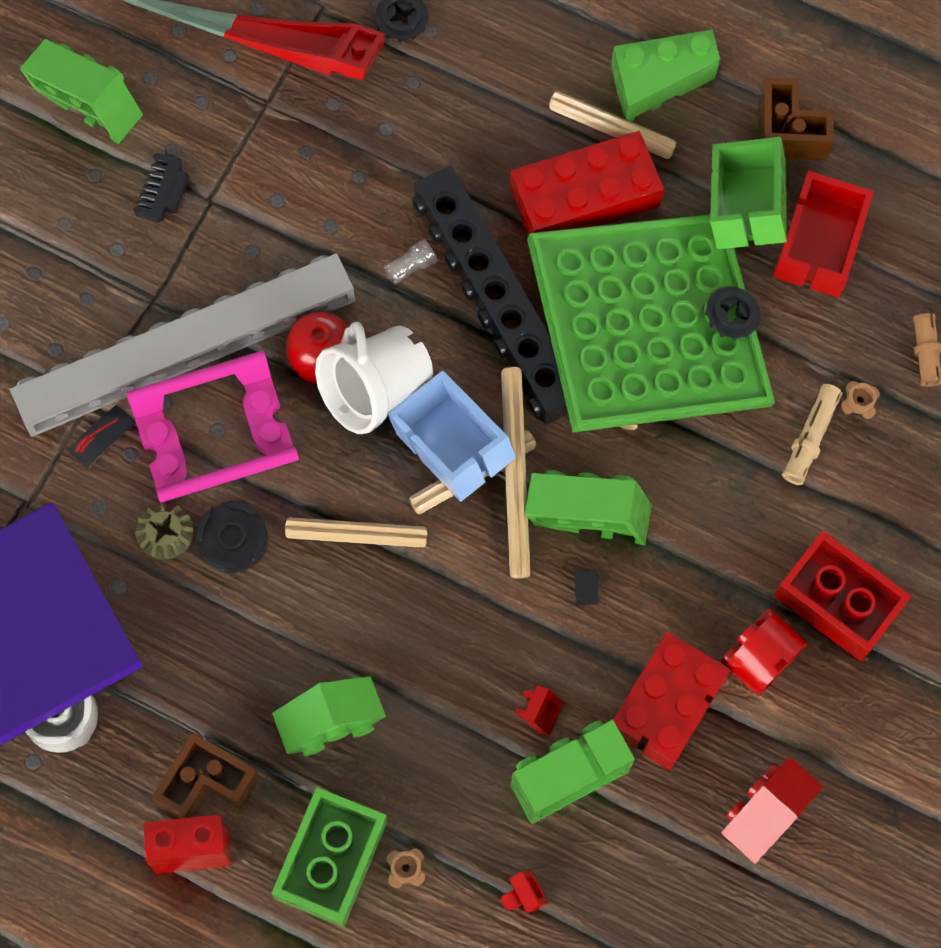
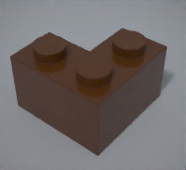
[759,77,834,160]
[152,733,260,819]

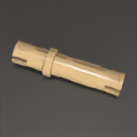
[782,384,843,485]

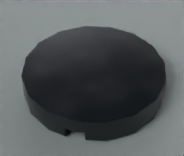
[195,501,268,573]

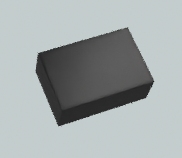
[574,570,598,605]

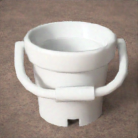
[315,322,433,434]

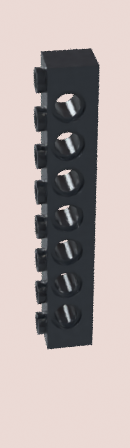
[412,166,568,425]

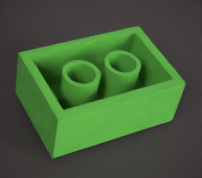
[271,787,387,928]

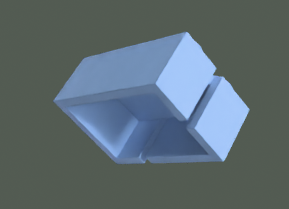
[387,370,516,502]

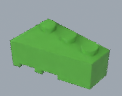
[611,30,720,122]
[20,39,143,145]
[525,470,652,545]

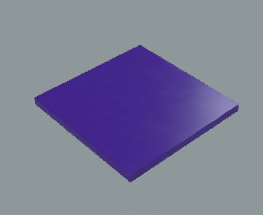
[0,502,143,745]

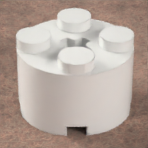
[25,695,98,753]

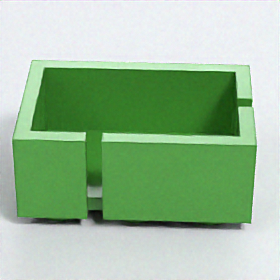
[710,137,787,249]
[510,720,635,825]

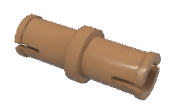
[913,313,941,387]

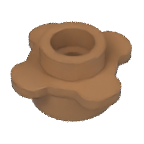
[841,381,880,419]
[386,849,425,888]

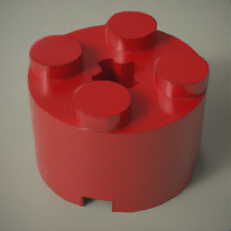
[719,608,807,696]

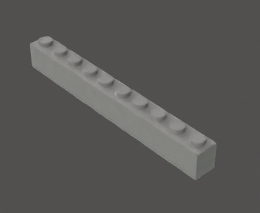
[10,253,355,437]

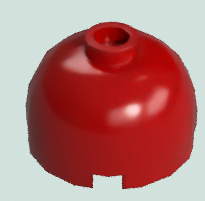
[286,311,349,384]

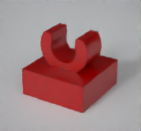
[515,685,564,736]
[500,870,549,913]

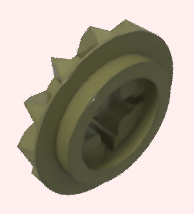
[135,502,194,560]

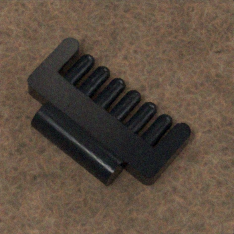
[134,153,190,222]

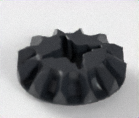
[375,0,428,43]
[704,286,760,341]

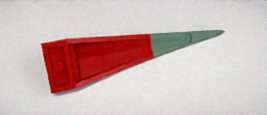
[123,0,386,80]

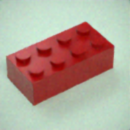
[509,130,664,236]

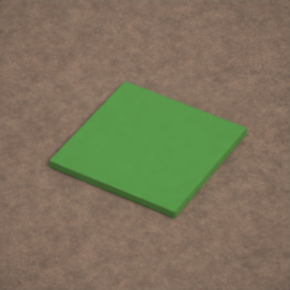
[527,214,775,433]

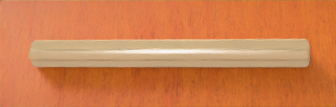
[501,367,531,579]

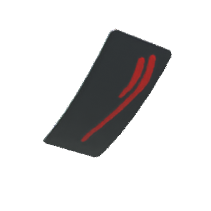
[69,405,135,468]

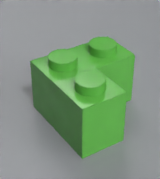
[272,676,386,756]

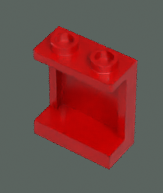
[143,815,232,874]

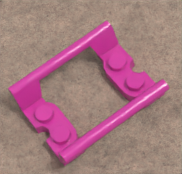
[126,350,299,503]

